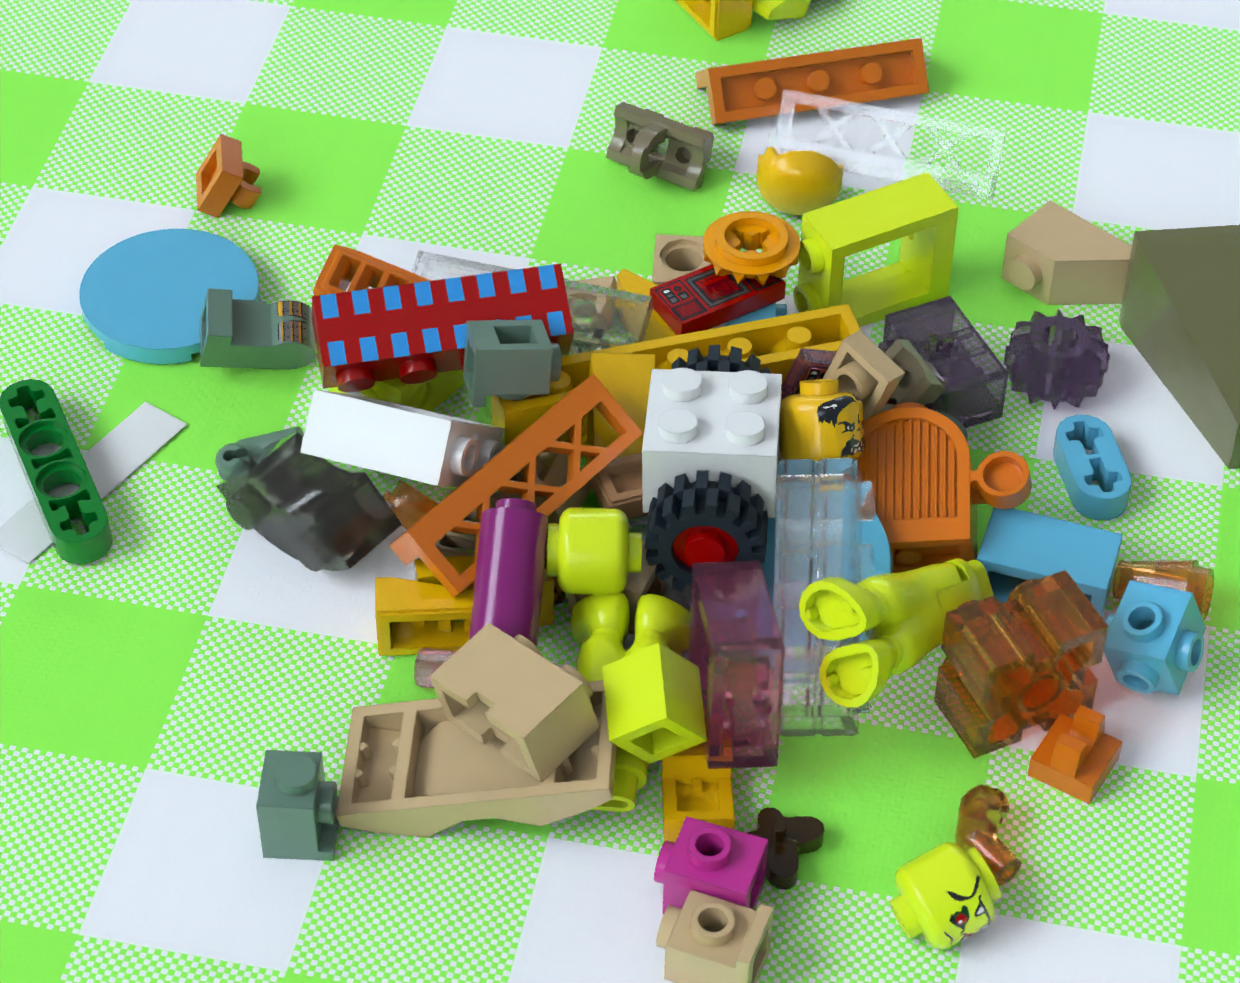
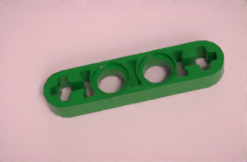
[0,379,113,564]

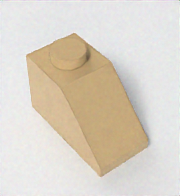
[1001,200,1132,305]

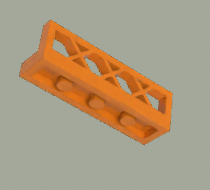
[695,38,929,125]
[389,373,643,598]

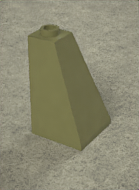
[1119,225,1240,469]

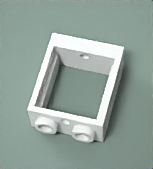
[300,389,504,487]

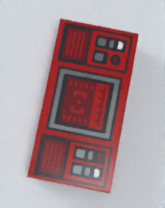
[649,250,786,335]

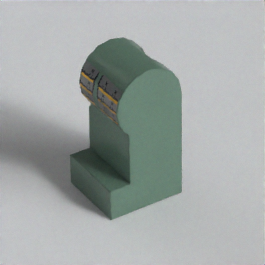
[200,288,315,370]

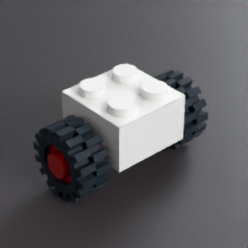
[642,345,782,597]

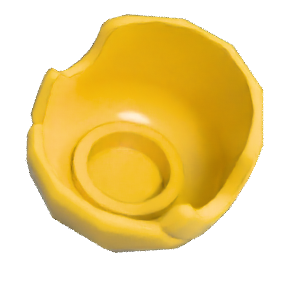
[756,147,844,216]

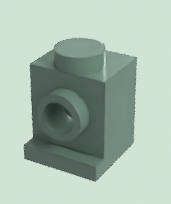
[463,320,561,407]
[256,750,339,861]

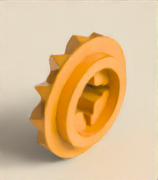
[703,211,800,285]

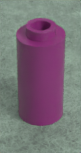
[469,498,549,647]

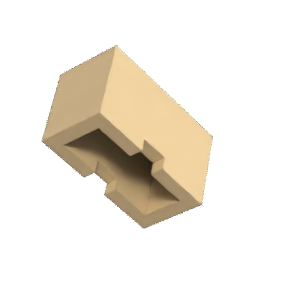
[429,623,600,782]

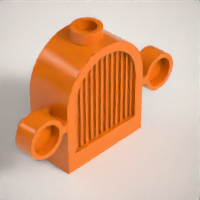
[786,402,1032,573]

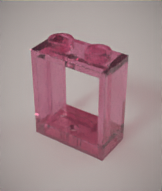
[688,561,785,769]

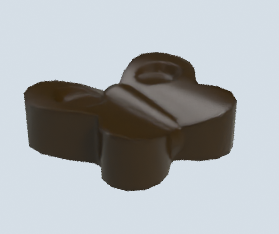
[748,807,824,890]

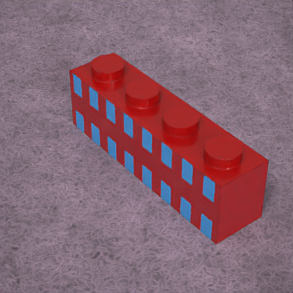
[312,263,574,393]

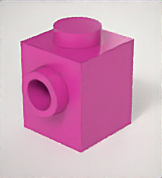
[654,816,768,914]

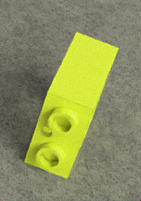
[793,172,959,327]

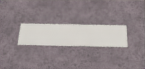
[0,401,187,564]

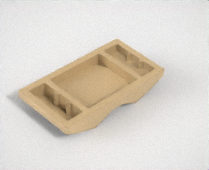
[336,680,617,838]

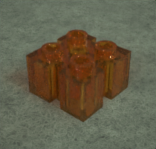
[934,570,1108,758]

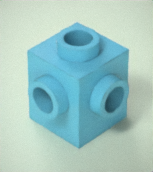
[1100,580,1206,695]

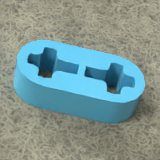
[1053,415,1132,520]

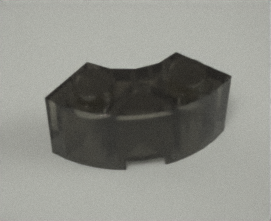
[216,432,402,572]

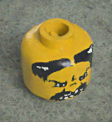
[780,379,865,475]

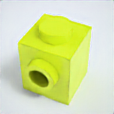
[602,643,707,764]

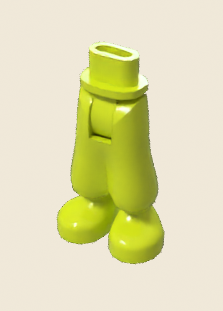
[799,558,995,708]
[569,593,696,812]

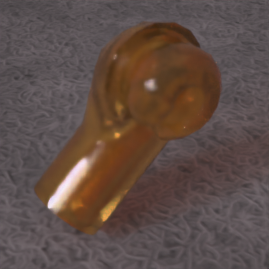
[955,785,1021,886]

